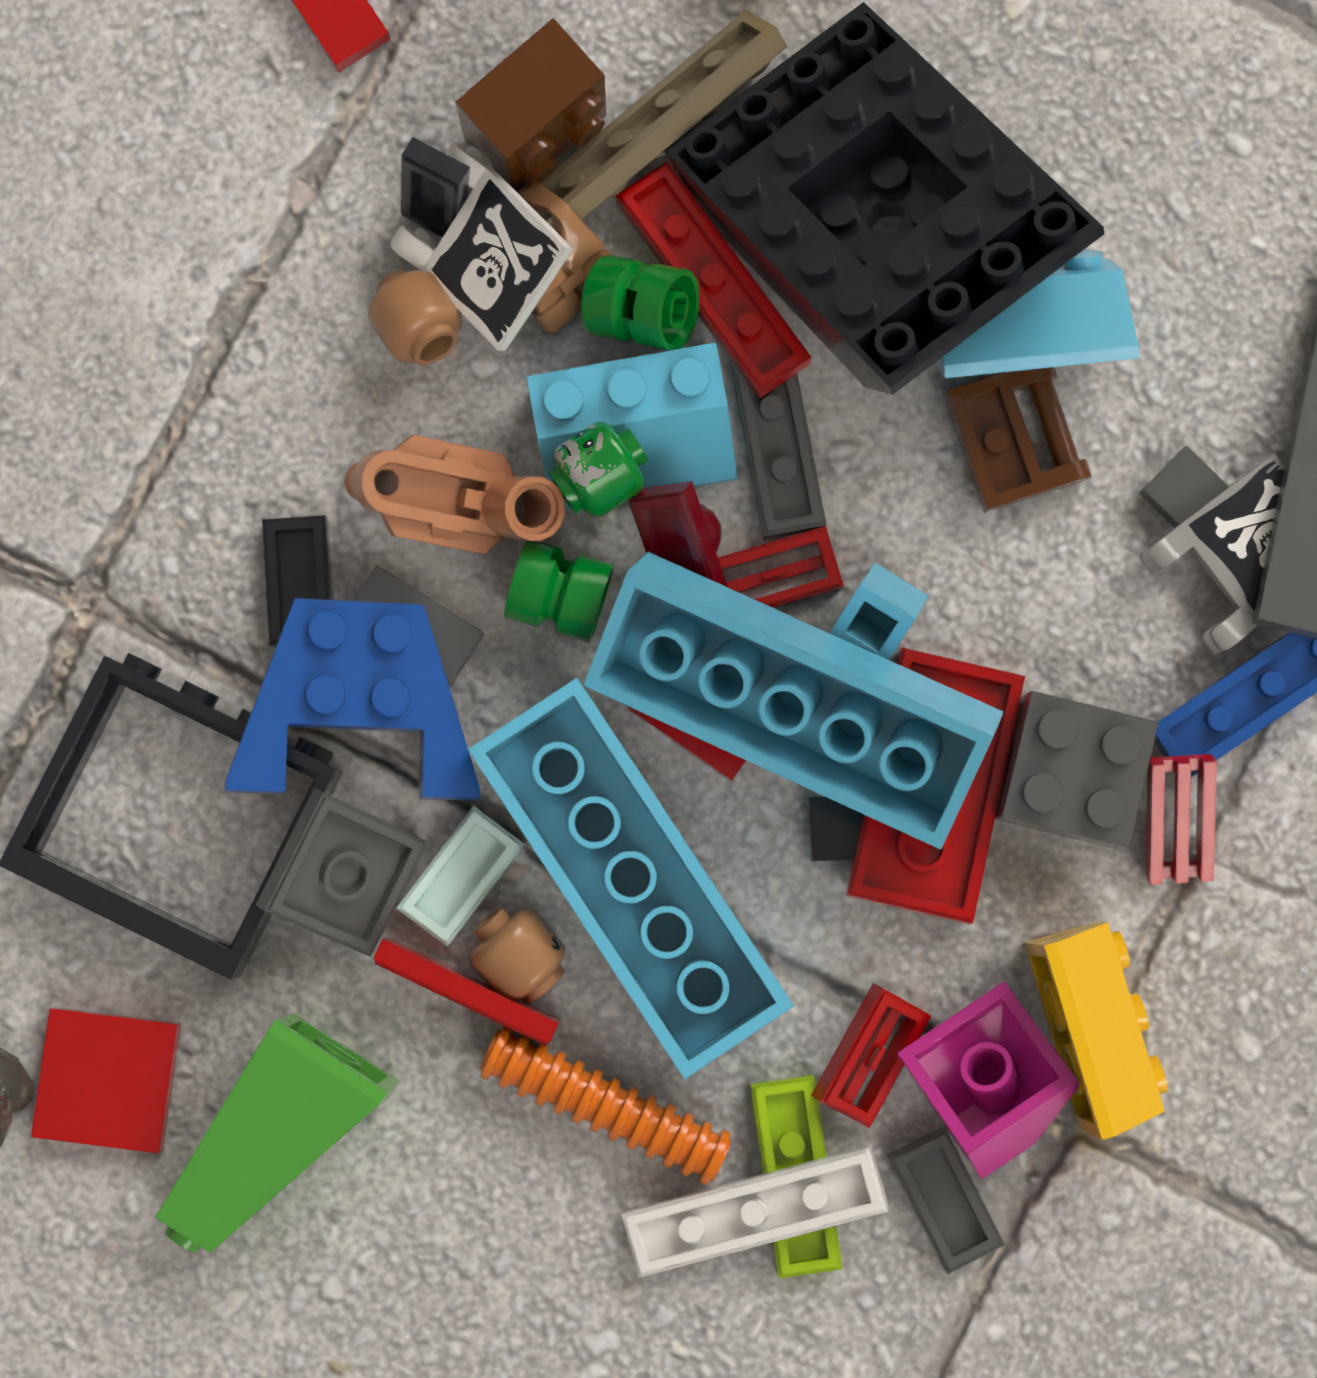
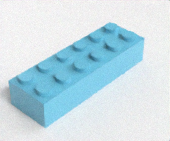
[583,552,1003,850]
[468,678,794,1079]

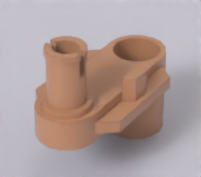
[344,435,565,554]

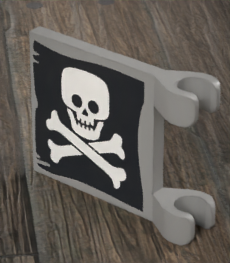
[1140,453,1285,655]

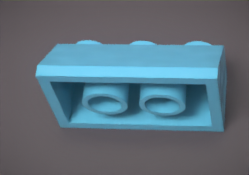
[934,250,1139,378]
[526,342,737,511]

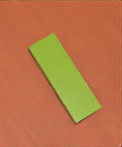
[750,1074,843,1279]

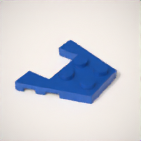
[224,598,480,801]

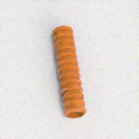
[479,1026,731,1185]

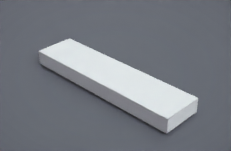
[621,1145,889,1278]

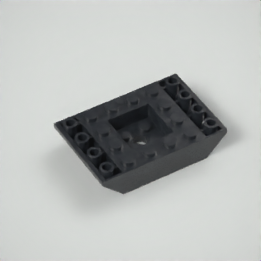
[665,2,1105,395]

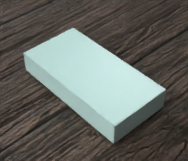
[396,806,526,947]

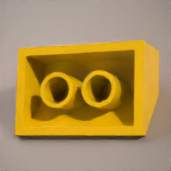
[1024,921,1168,1140]

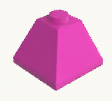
[897,981,1079,1180]

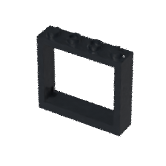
[0,653,343,980]

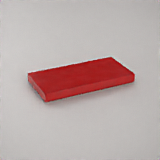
[845,647,1025,925]

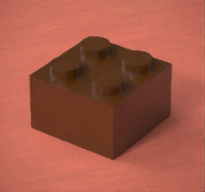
[455,18,607,192]

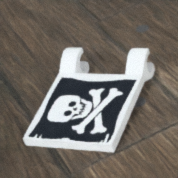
[391,143,573,351]

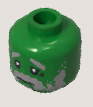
[548,421,648,518]

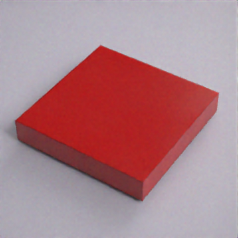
[31,1007,181,1154]

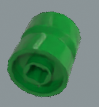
[581,255,700,351]
[504,541,614,643]

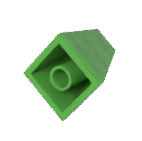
[155,1013,400,1253]

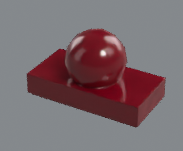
[628,481,728,587]

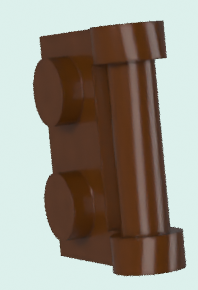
[944,367,1092,513]

